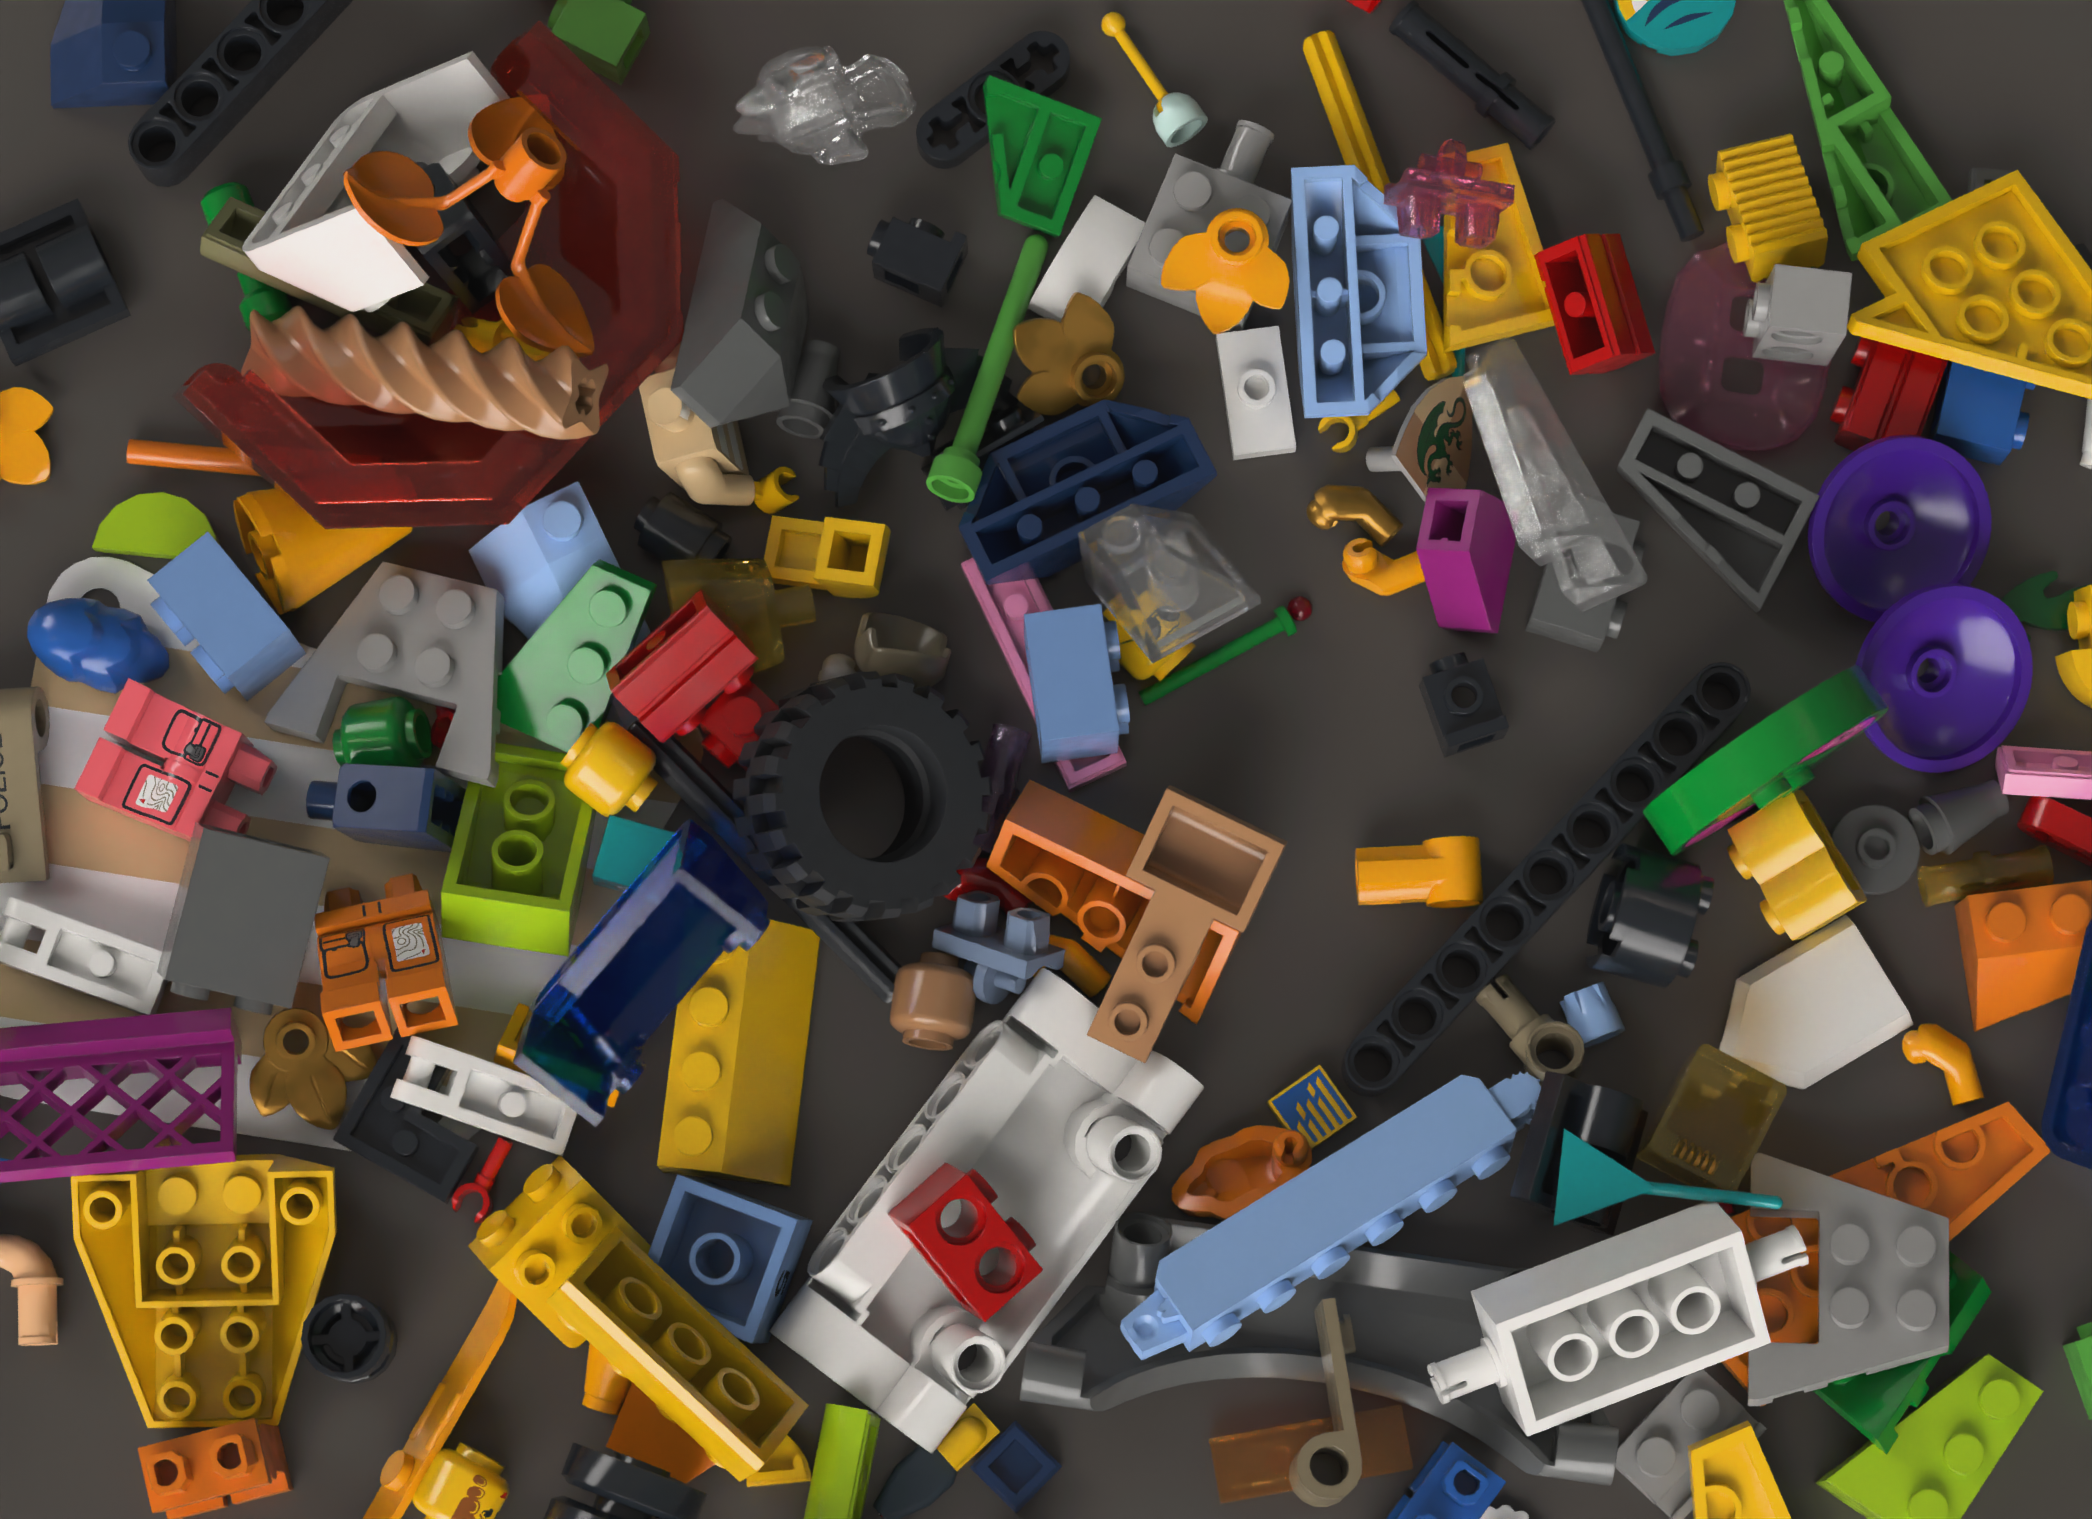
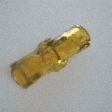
[1917,845,2054,907]

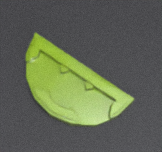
[92,492,220,559]

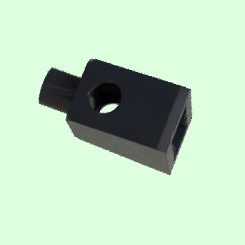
[415,162,514,314]

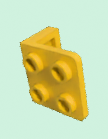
[468,1155,651,1348]

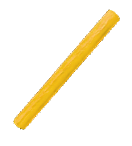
[1303,30,1457,381]

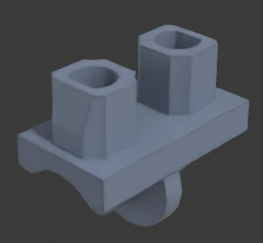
[932,890,1065,1004]

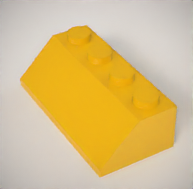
[657,908,821,1187]
[546,1226,809,1482]

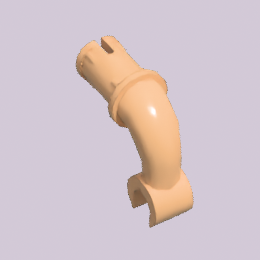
[0,1234,64,1346]

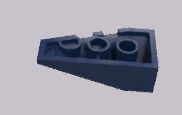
[50,0,177,109]

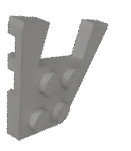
[265,561,505,788]
[1748,1153,1949,1406]

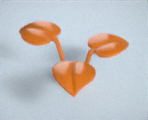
[343,95,595,358]

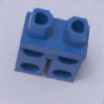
[1385,1441,1506,1519]

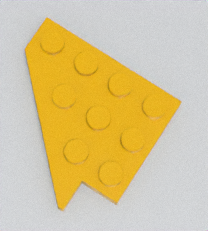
[1847,169,2092,399]

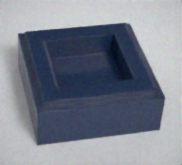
[970,1420,1062,1514]

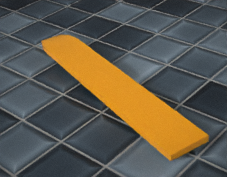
[362,1280,517,1519]

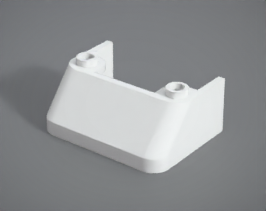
[242,51,510,312]

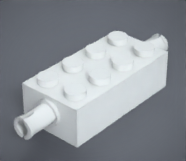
[1427,1201,1809,1437]

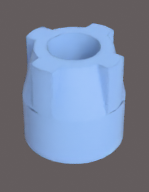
[1560,982,1625,1048]

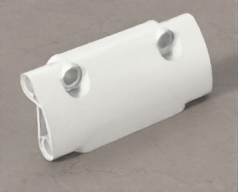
[769,968,1204,1454]

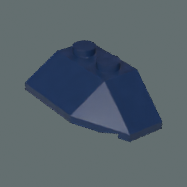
[958,399,1217,585]

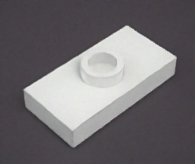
[1216,326,1296,460]

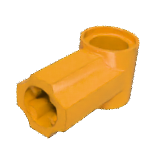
[1355,836,1484,908]

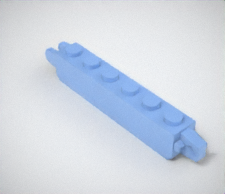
[1120,1072,1541,1360]

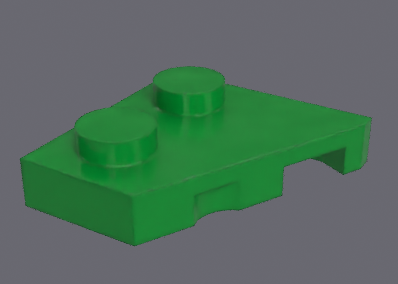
[983,75,1102,238]

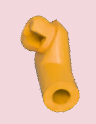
[1342,538,1425,596]
[1902,1023,1984,1106]

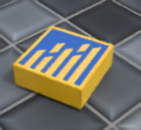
[1266,1065,1357,1150]

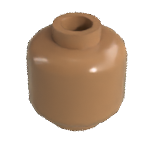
[889,952,976,1051]

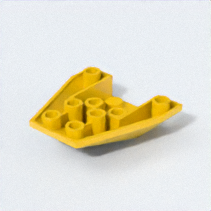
[71,1154,337,1428]

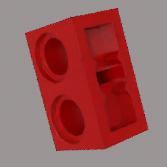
[888,1162,1043,1322]

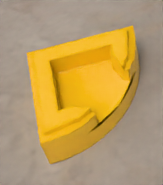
[746,1435,812,1487]

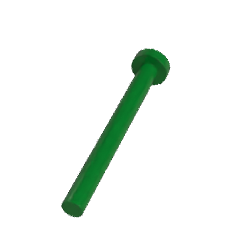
[1138,605,1297,706]

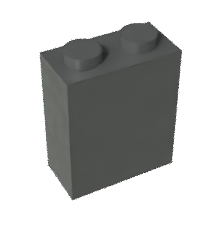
[157,822,330,1015]

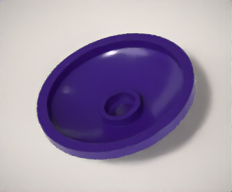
[1808,435,1992,623]
[1856,583,2033,773]

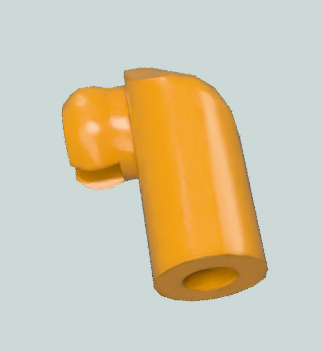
[1033,934,1111,998]

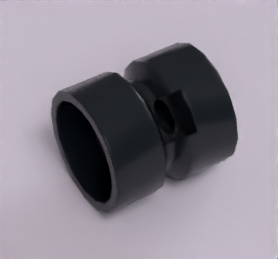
[301,1294,398,1384]

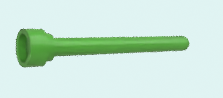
[926,234,1049,503]

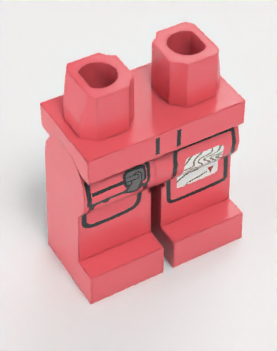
[74,678,277,842]

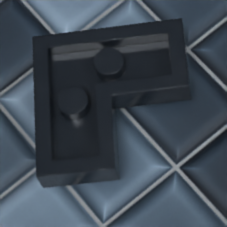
[333,1027,479,1204]

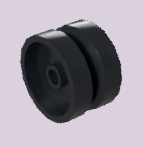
[544,1442,708,1519]

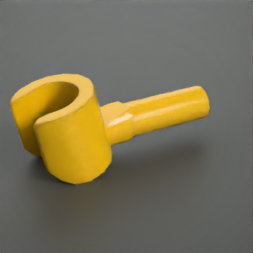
[1318,389,1400,453]

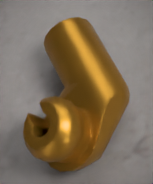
[1306,485,1404,547]

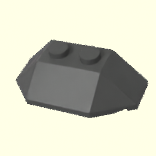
[670,198,809,428]

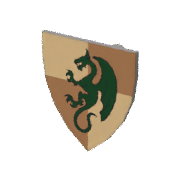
[1366,375,1472,502]

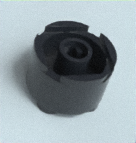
[1586,843,1714,988]

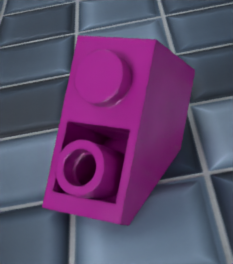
[1416,487,1522,633]

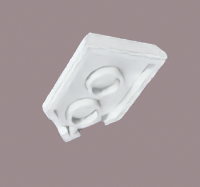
[1715,915,1914,1090]

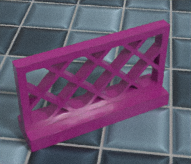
[0,1007,242,1183]

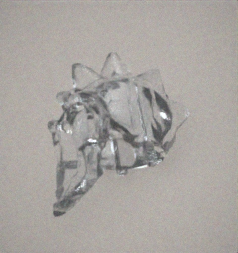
[733,46,917,165]

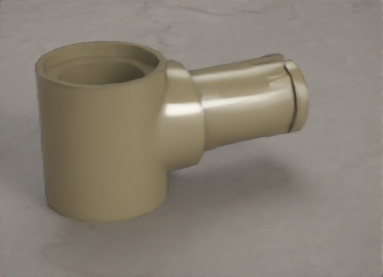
[1476,974,1585,1087]

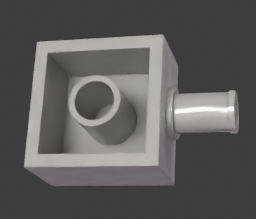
[1126,120,1292,331]

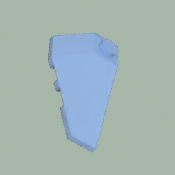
[468,481,651,730]

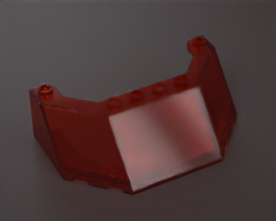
[172,20,684,529]

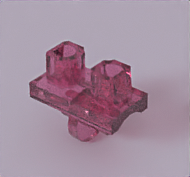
[1384,139,1515,249]

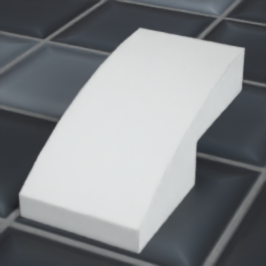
[1028,195,1145,322]

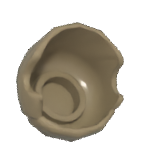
[854,612,951,689]

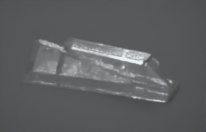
[1463,338,1648,612]

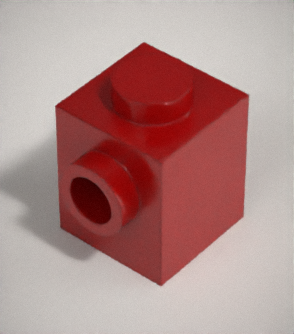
[700,680,779,772]

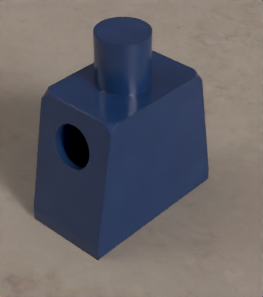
[306,763,466,853]

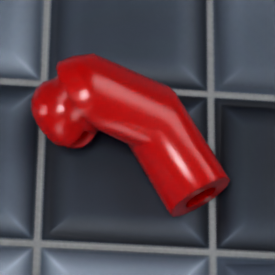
[943,857,1033,916]

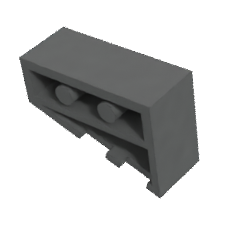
[1616,408,1819,613]

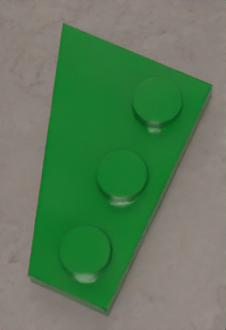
[1813,1251,1992,1455]

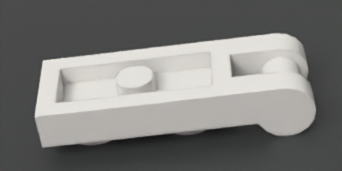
[0,897,169,1015]
[390,1036,583,1156]

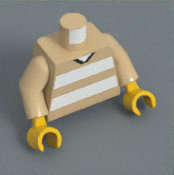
[639,339,800,514]

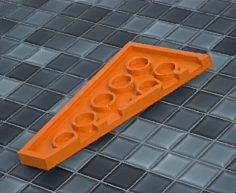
[1721,1101,2052,1407]

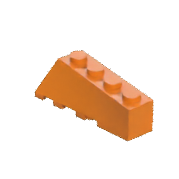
[986,780,1242,1025]
[1954,880,2092,1032]

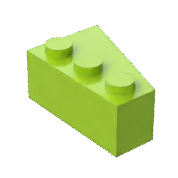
[1815,1354,2044,1519]

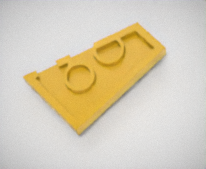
[1443,143,1555,353]
[1688,1420,1791,1519]

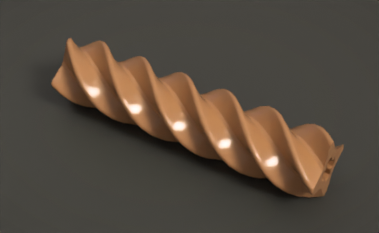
[241,306,609,440]

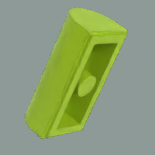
[804,1403,881,1519]

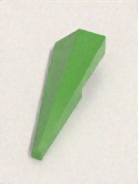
[1783,0,1952,261]

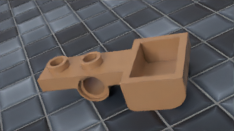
[1087,785,1288,1063]

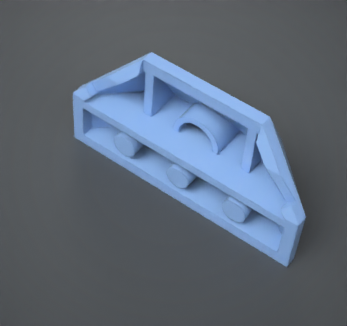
[1291,165,1427,418]

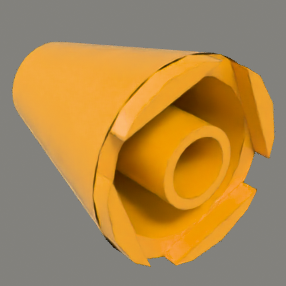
[233,473,419,615]

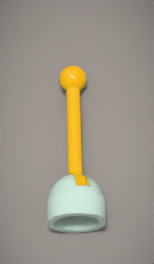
[1101,12,1208,147]

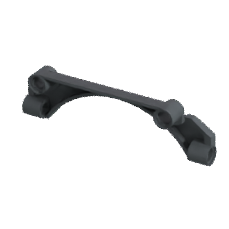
[1020,1212,1619,1486]

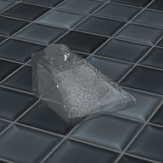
[1078,504,1261,664]

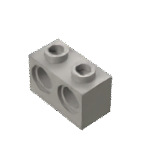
[1743,264,1852,366]

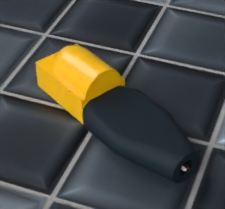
[873,1403,1001,1519]

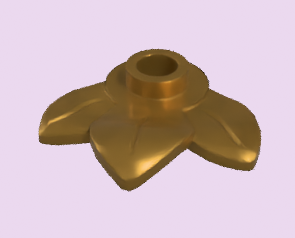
[1013,292,1125,415]
[249,1007,377,1130]

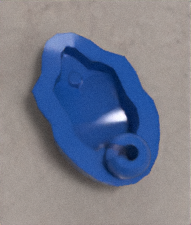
[27,598,169,694]

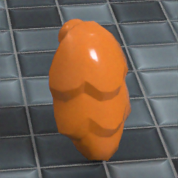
[1172,1125,1312,1221]

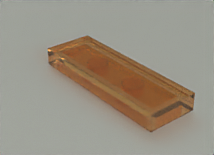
[1208,1404,1413,1504]

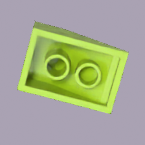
[441,743,596,957]

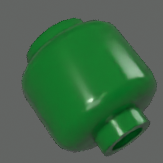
[332,697,433,768]

